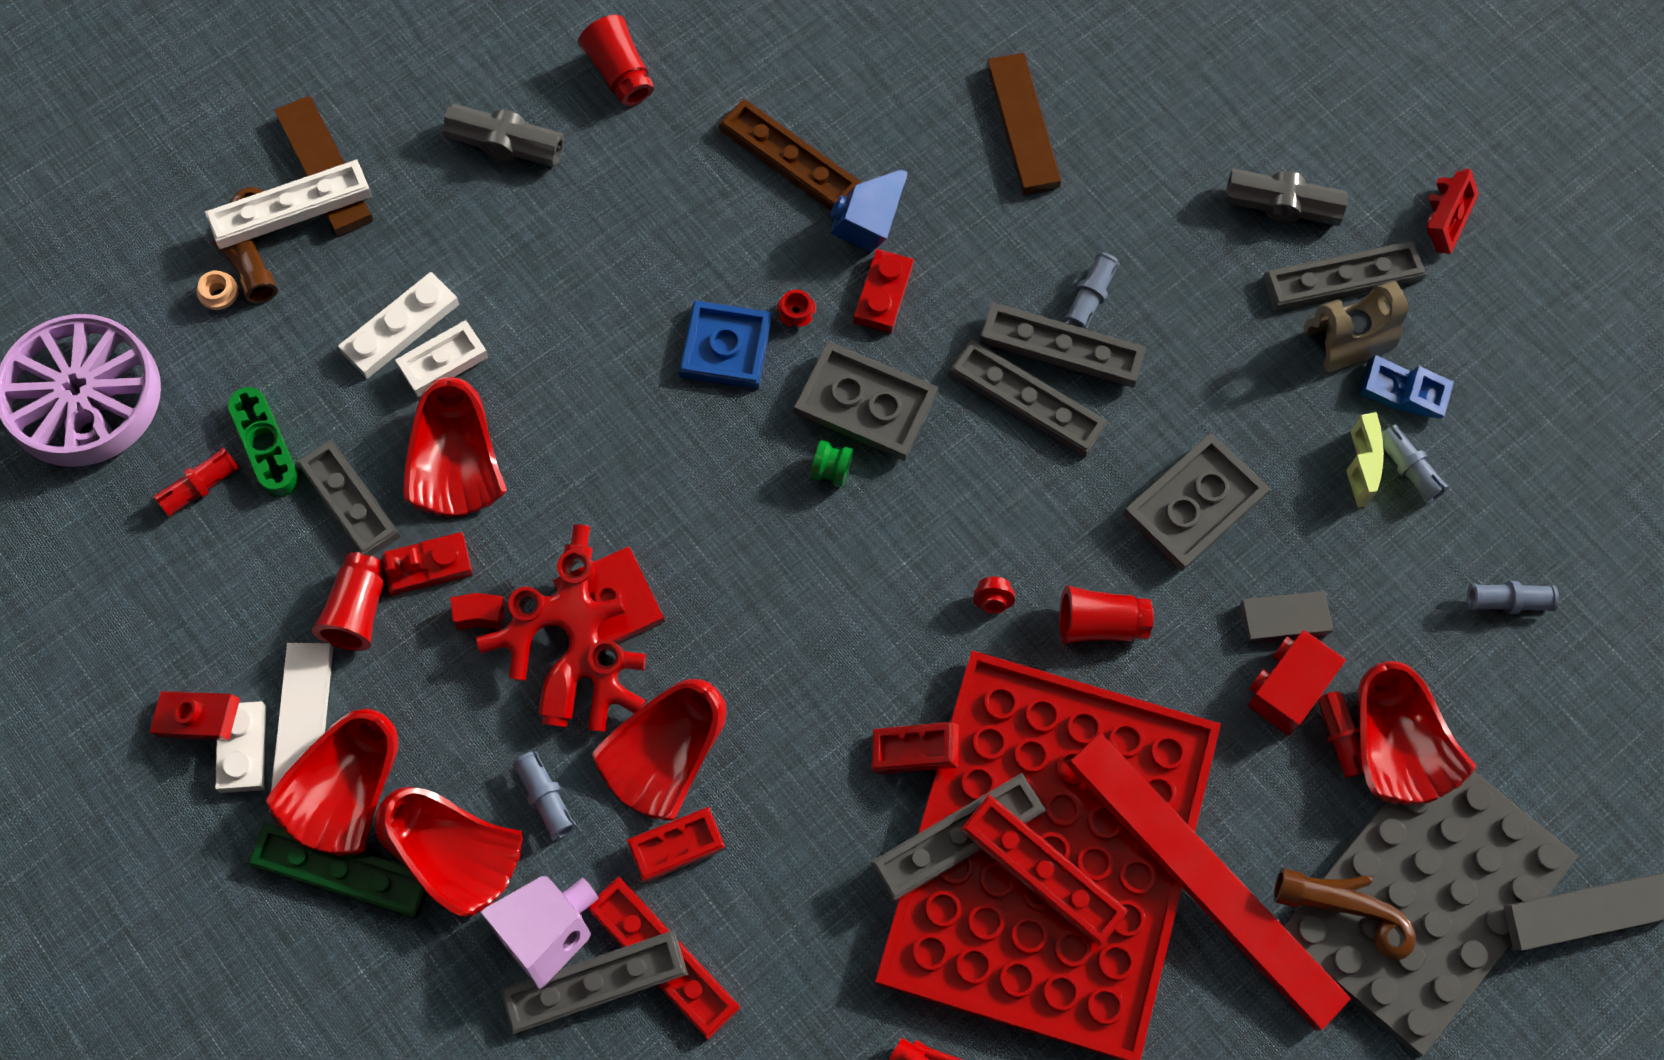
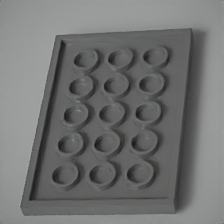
[1283,771,1579,1058]

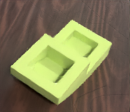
[1346,412,1384,508]

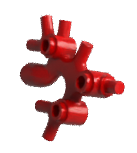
[476,524,646,732]

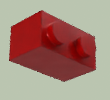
[1247,629,1346,736]

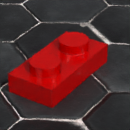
[854,249,914,334]

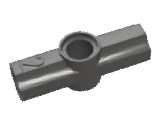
[442,103,565,167]
[1224,168,1348,226]

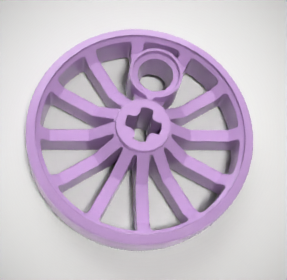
[0,314,161,467]

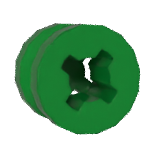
[810,440,853,488]

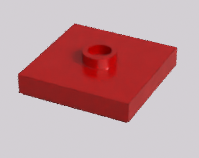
[552,546,665,644]

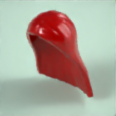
[403,377,507,517]
[1357,661,1476,805]
[592,679,727,821]
[266,708,398,856]
[375,787,523,916]

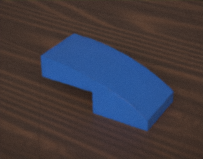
[1358,355,1454,419]

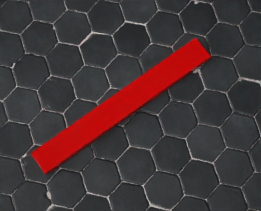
[1067,732,1351,1031]

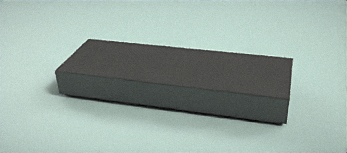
[296,439,401,556]

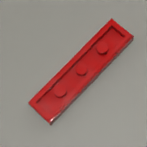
[959,794,1129,947]
[586,877,741,1041]

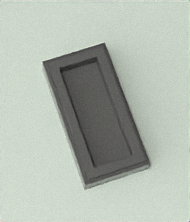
[1240,591,1333,643]

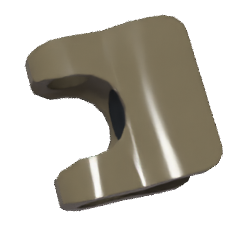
[1303,281,1409,372]

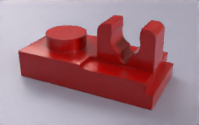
[1427,168,1479,254]
[381,532,473,596]

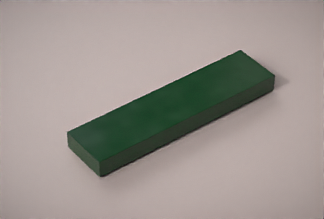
[247,822,427,920]

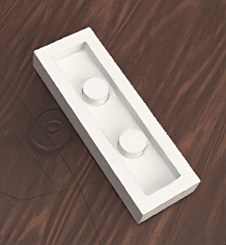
[338,272,459,379]

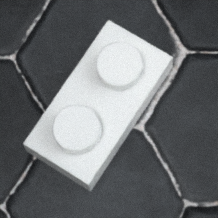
[395,320,488,397]
[216,701,266,793]

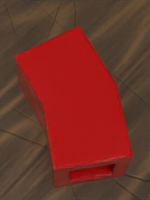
[450,593,506,630]

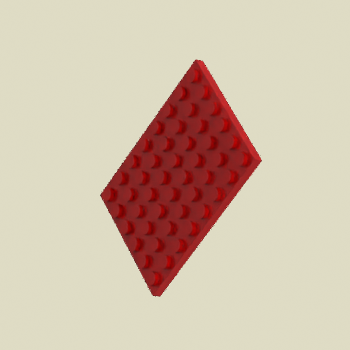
[875,650,1221,1060]

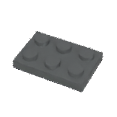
[794,341,939,461]
[1123,433,1271,572]

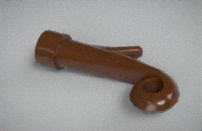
[212,187,278,303]
[1273,868,1416,960]

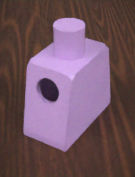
[481,876,599,990]

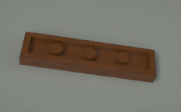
[987,53,1062,194]
[274,95,374,237]
[719,98,862,210]

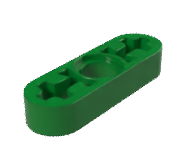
[228,387,299,497]

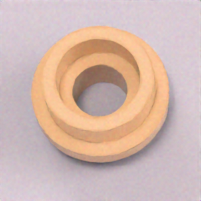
[197,271,238,310]

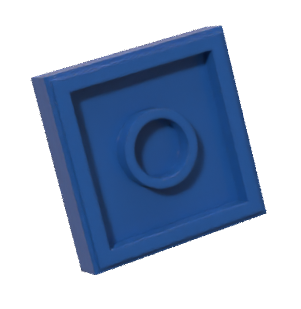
[679,300,772,389]

